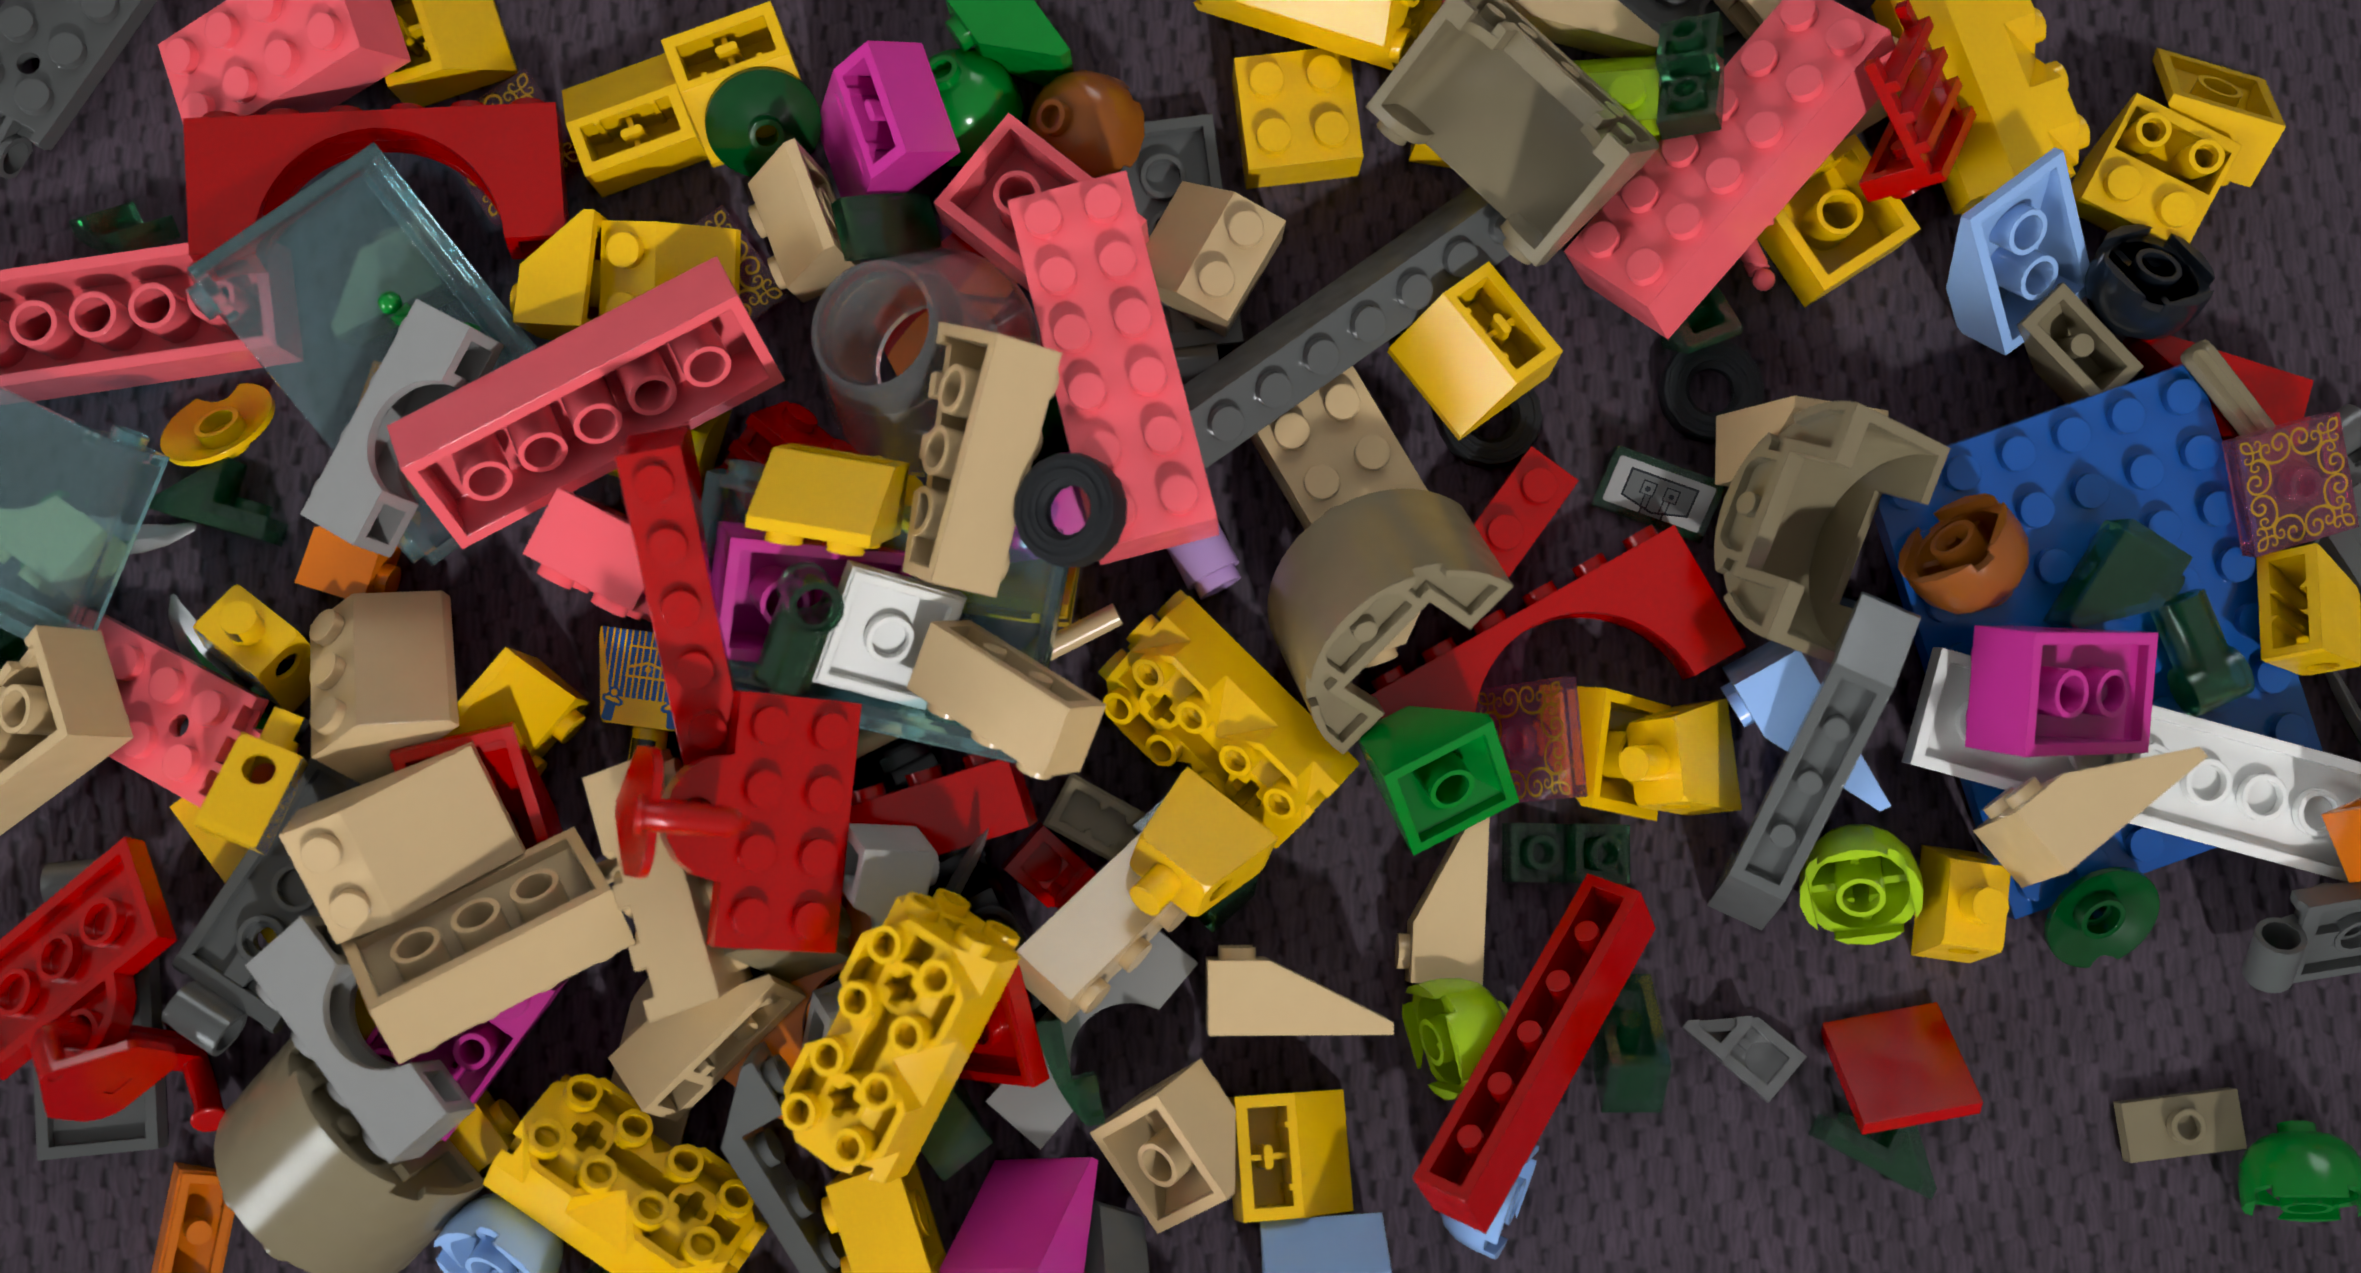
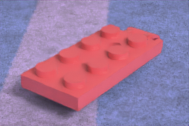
[72,606,300,808]

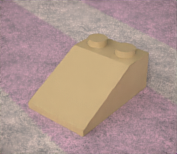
[279,742,525,945]
[1973,747,2208,888]
[1205,945,1394,1036]

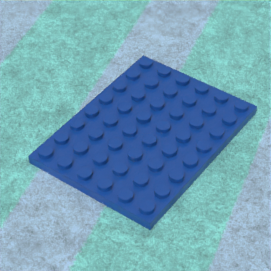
[1874,363,2323,919]

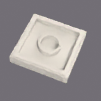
[807,560,967,710]

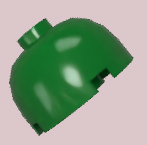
[928,48,1024,167]
[2238,1120,2361,1222]

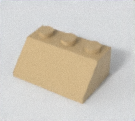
[309,590,459,784]

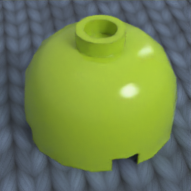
[1799,824,1923,945]
[1402,978,1508,1100]

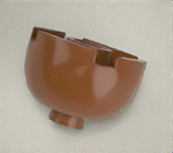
[1028,70,1145,178]
[1898,493,2029,614]

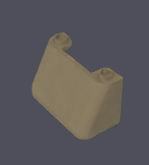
[1366,0,1659,267]

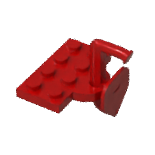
[615,691,862,954]
[0,836,226,1132]

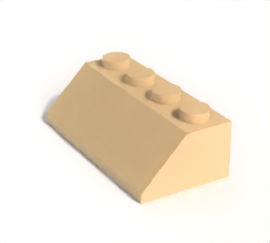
[341,827,635,1064]

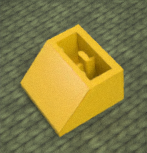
[384,0,519,107]
[661,1,802,168]
[562,53,708,198]
[2071,93,2243,244]
[1387,261,1563,441]
[745,443,910,556]
[1228,1089,1354,1223]

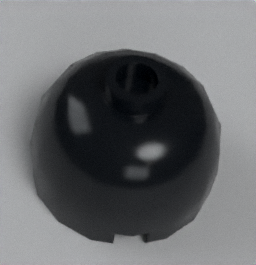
[2085,224,2215,340]

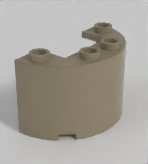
[1714,401,1951,664]
[1267,489,1513,755]
[214,1038,485,1273]

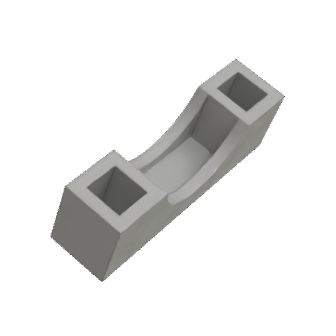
[300,298,505,558]
[802,823,939,1047]
[245,916,476,1164]
[986,930,1198,1150]

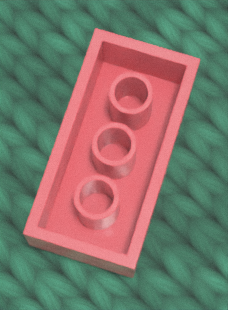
[158,0,411,122]

